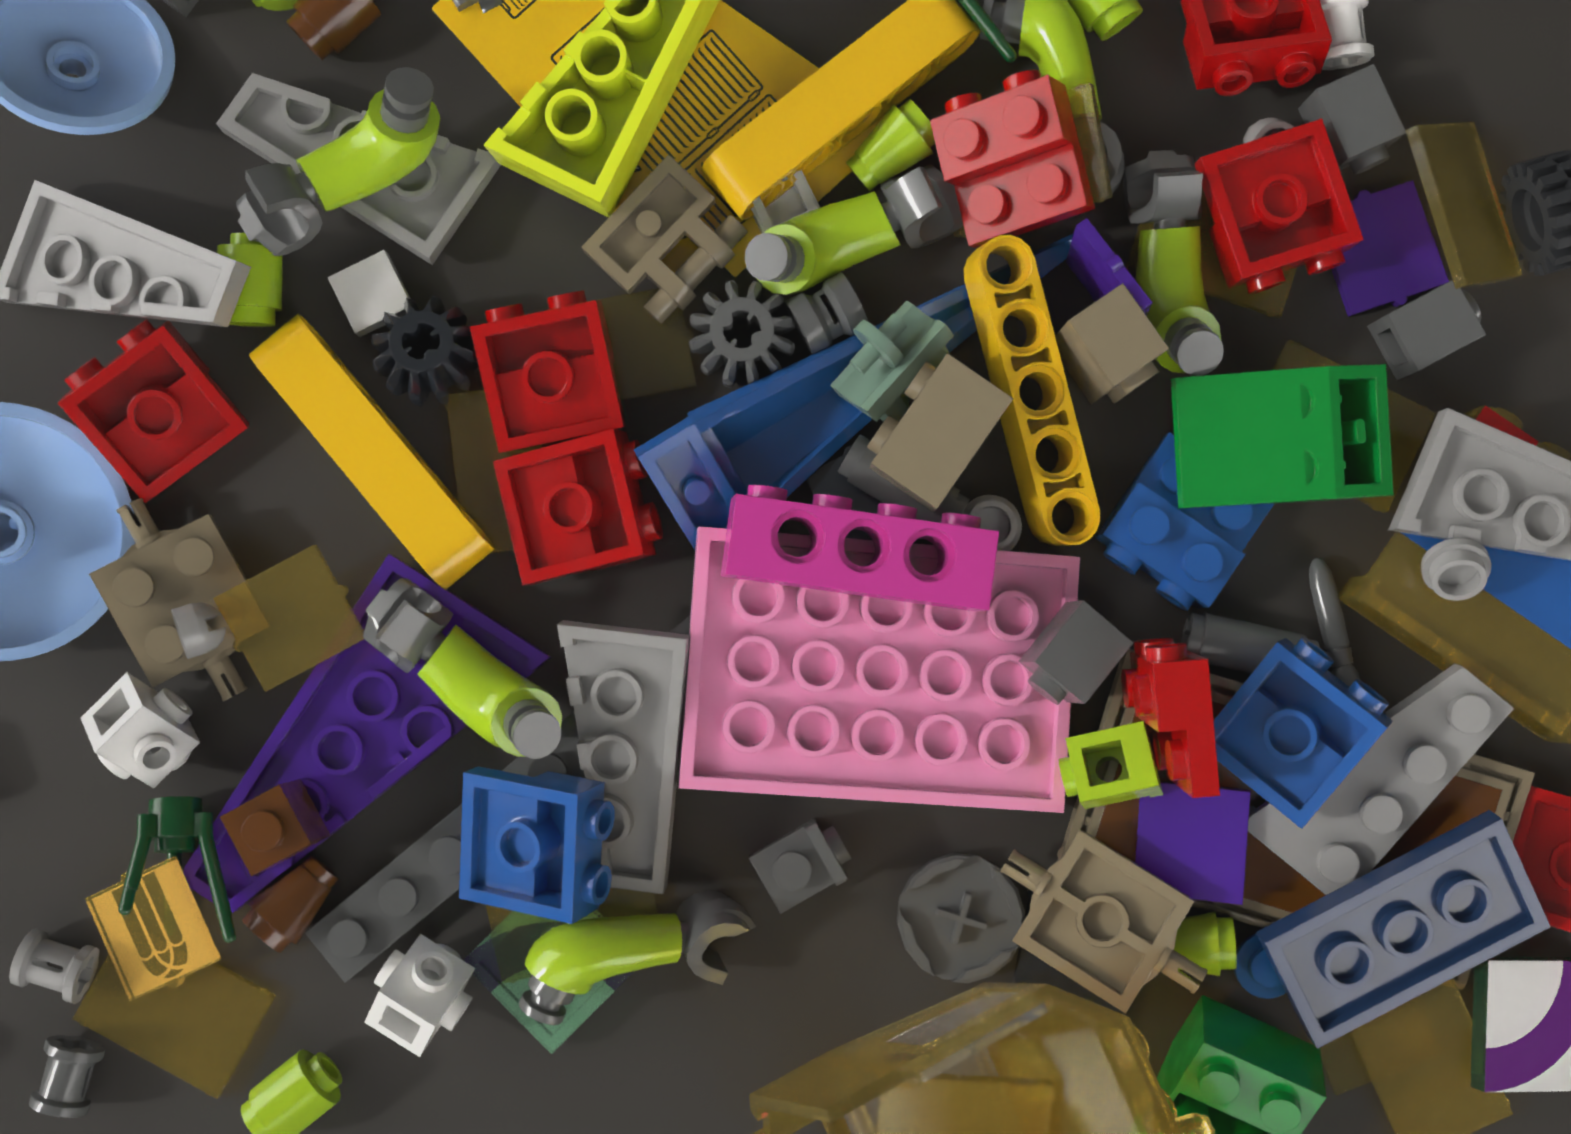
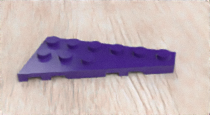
[182,554,552,913]

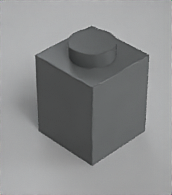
[1298,64,1406,175]
[1367,279,1486,380]
[1019,600,1133,705]

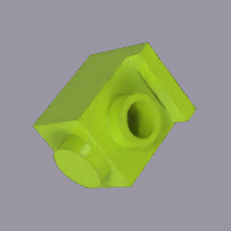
[1059,721,1163,809]

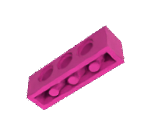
[721,485,999,612]

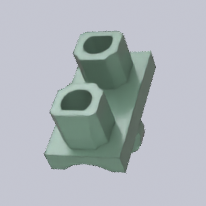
[830,300,954,422]

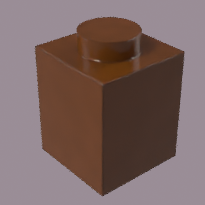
[220,779,331,876]

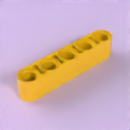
[701,0,980,221]
[963,235,1100,545]
[249,314,496,590]

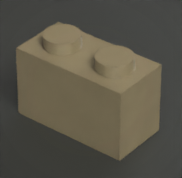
[1055,283,1169,405]
[867,353,1013,512]

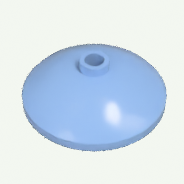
[0,0,175,135]

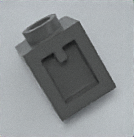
[749,818,852,914]

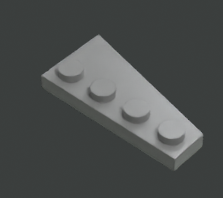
[216,73,501,265]
[0,180,251,327]
[1388,408,1571,561]
[557,620,690,894]
[1248,663,1514,895]

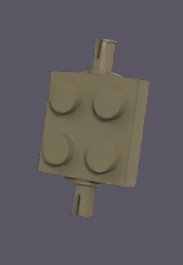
[89,498,273,702]
[1000,829,1208,1014]

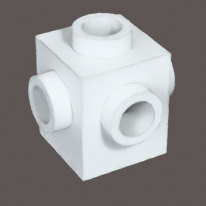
[81,672,200,788]
[364,934,475,1057]

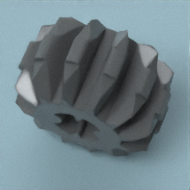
[689,280,795,388]

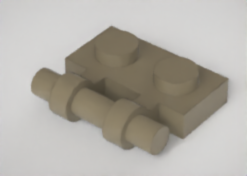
[581,154,748,324]

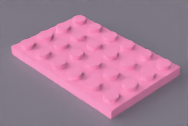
[678,526,1080,813]

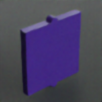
[1331,180,1449,317]
[1066,218,1153,316]
[1135,781,1251,905]

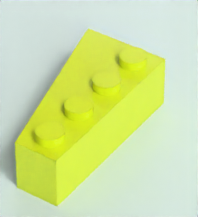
[484,0,719,218]

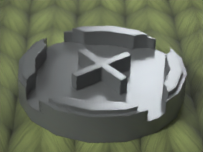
[897,853,1025,983]

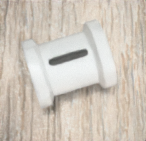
[1320,0,1375,70]

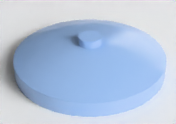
[0,402,135,661]

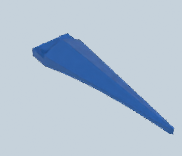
[634,233,1074,550]

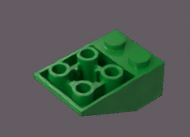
[1171,364,1394,509]
[1133,995,1327,1134]

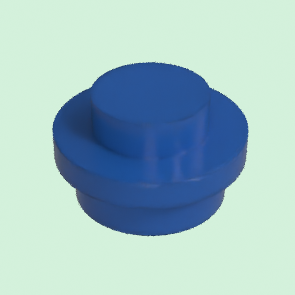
[1233,934,1286,999]

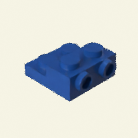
[1094,432,1274,611]
[1214,637,1393,829]
[459,766,615,924]

